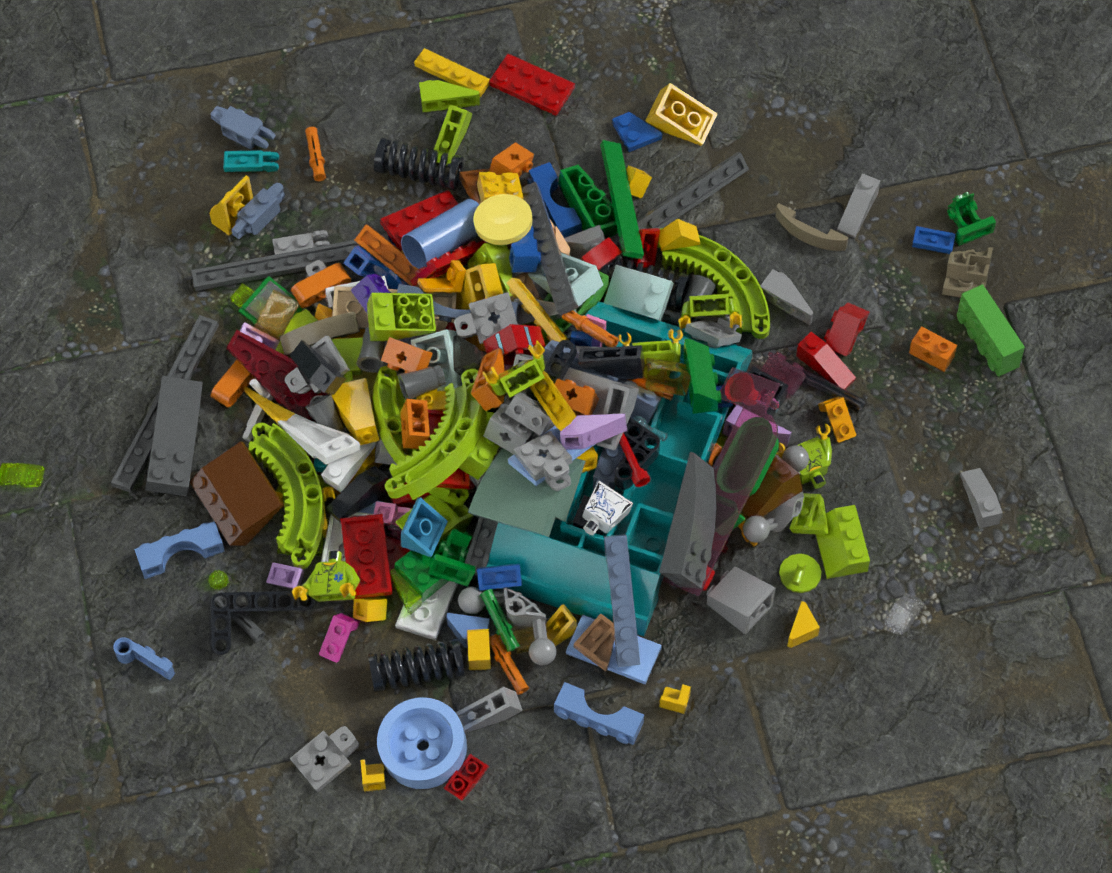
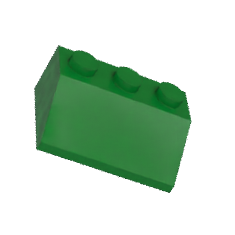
[683,338,721,414]

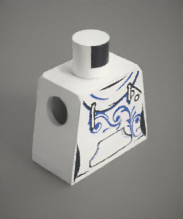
[582,481,633,535]

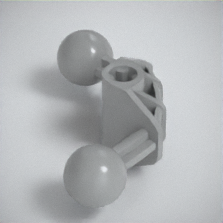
[743,445,809,543]
[458,587,556,666]

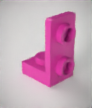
[319,613,360,663]

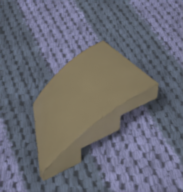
[942,247,993,297]

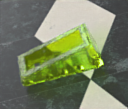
[390,569,422,615]

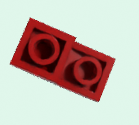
[580,238,622,271]
[444,754,489,801]

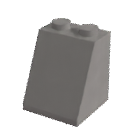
[706,567,775,635]

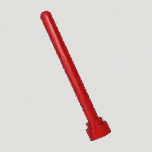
[619,432,651,487]

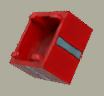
[483,324,545,366]

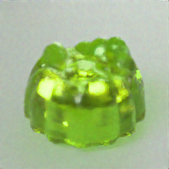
[208,570,229,590]

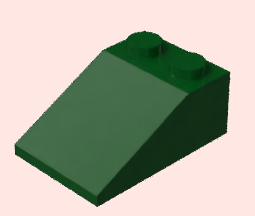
[394,544,465,603]

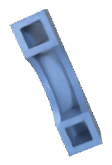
[134,521,225,579]
[554,682,644,745]

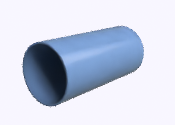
[401,199,479,269]

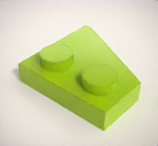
[789,493,828,535]

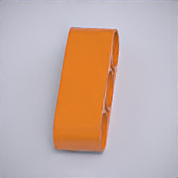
[291,263,351,308]
[211,360,255,408]

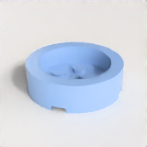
[377,698,467,789]

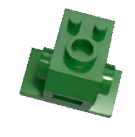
[947,192,996,246]
[428,529,476,587]

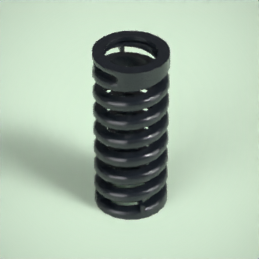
[374,137,464,191]
[600,257,690,310]
[368,638,465,692]

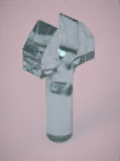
[633,416,668,441]

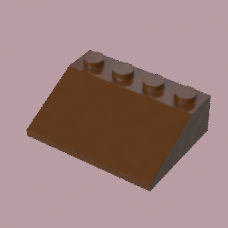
[189,442,284,546]
[713,447,803,519]

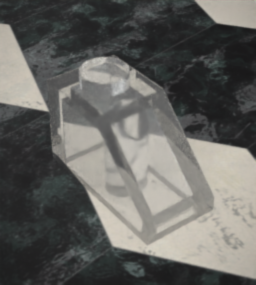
[884,593,926,635]

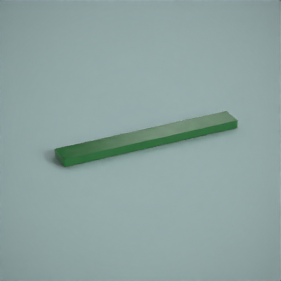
[600,140,644,259]

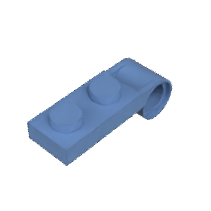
[113,637,175,680]

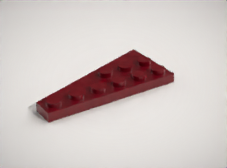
[227,330,328,422]

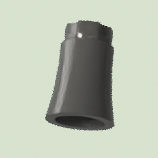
[679,275,716,321]
[356,327,385,373]
[398,365,446,400]
[305,394,346,433]

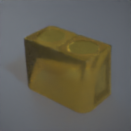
[254,290,299,340]
[643,358,690,396]

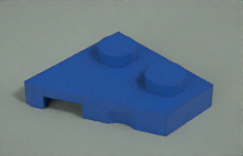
[612,112,663,152]

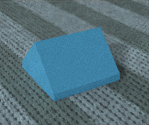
[401,497,448,557]

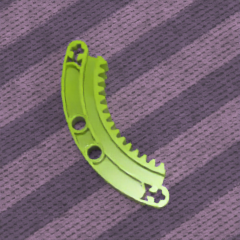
[658,228,770,339]
[373,366,468,506]
[385,369,487,500]
[248,423,324,569]

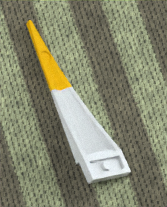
[244,387,360,464]

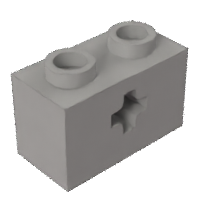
[504,392,552,436]
[483,408,534,454]

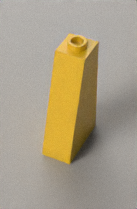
[331,378,379,445]

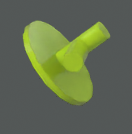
[779,554,821,593]

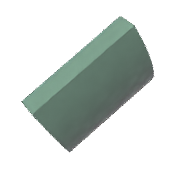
[468,448,585,537]

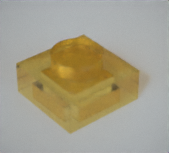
[513,627,535,654]

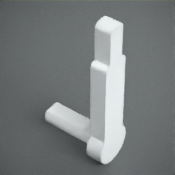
[242,379,273,442]

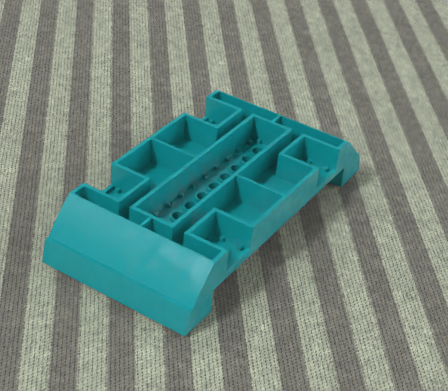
[486,302,752,637]

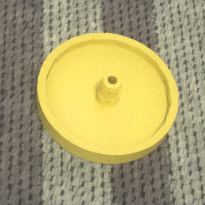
[473,194,533,245]

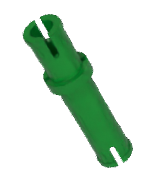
[480,589,520,652]

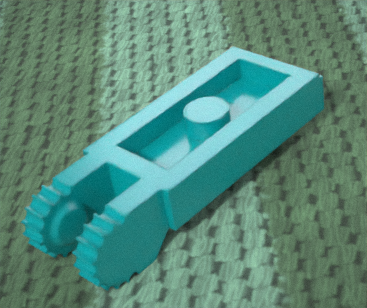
[223,151,279,172]

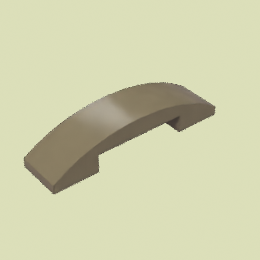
[775,203,849,251]
[280,312,360,356]

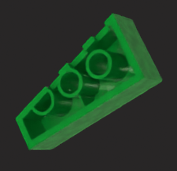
[558,165,618,239]

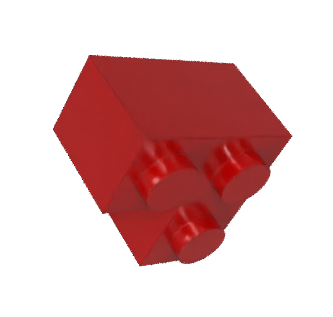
[824,303,870,356]

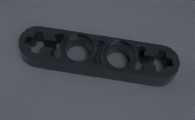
[529,340,577,402]

